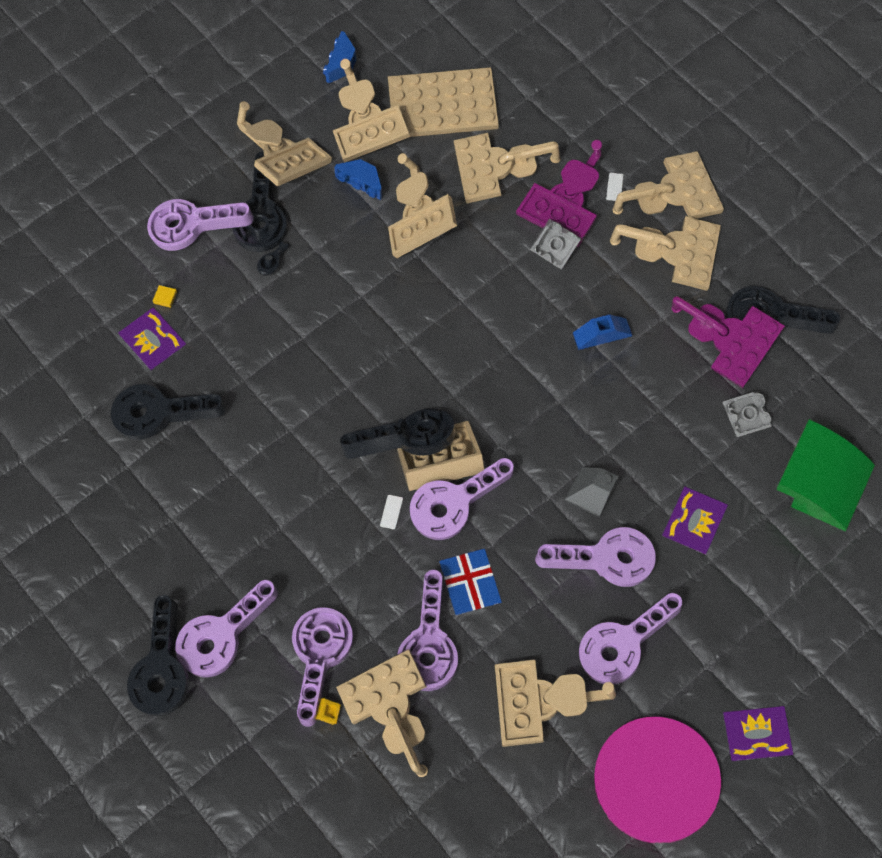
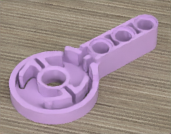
[147,199,254,251]
[410,458,513,540]
[535,527,656,587]
[397,570,458,691]
[176,580,278,677]
[579,593,682,684]
[292,608,353,727]

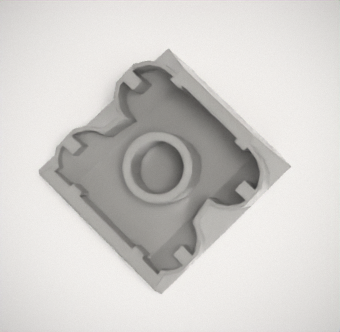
[530,219,581,269]
[722,391,772,437]

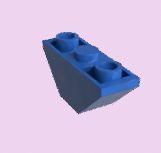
[323,31,357,83]
[334,159,382,200]
[573,315,632,350]

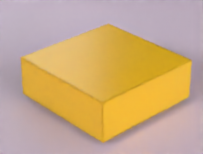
[153,285,177,308]
[316,698,341,725]

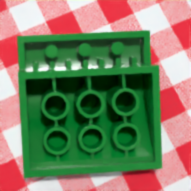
[776,419,875,532]

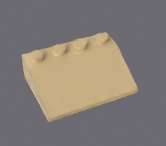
[397,421,484,491]

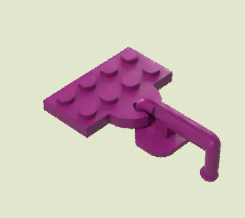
[516,140,602,247]
[672,296,785,389]

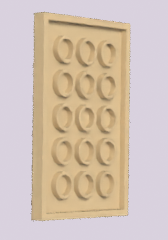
[388,67,499,137]

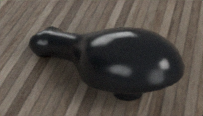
[257,241,289,276]

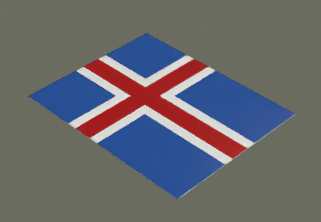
[439,549,502,615]

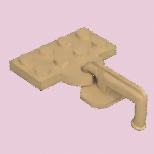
[333,59,410,163]
[237,101,332,186]
[454,133,560,204]
[612,151,724,219]
[388,153,457,258]
[610,216,721,291]
[336,649,428,777]
[495,660,616,747]

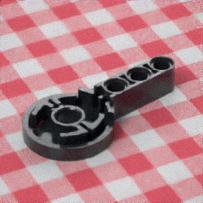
[232,151,287,252]
[726,286,841,334]
[111,384,226,440]
[340,409,456,459]
[127,595,189,716]

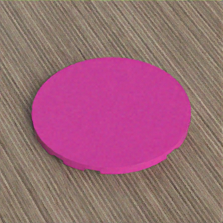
[594,717,721,843]

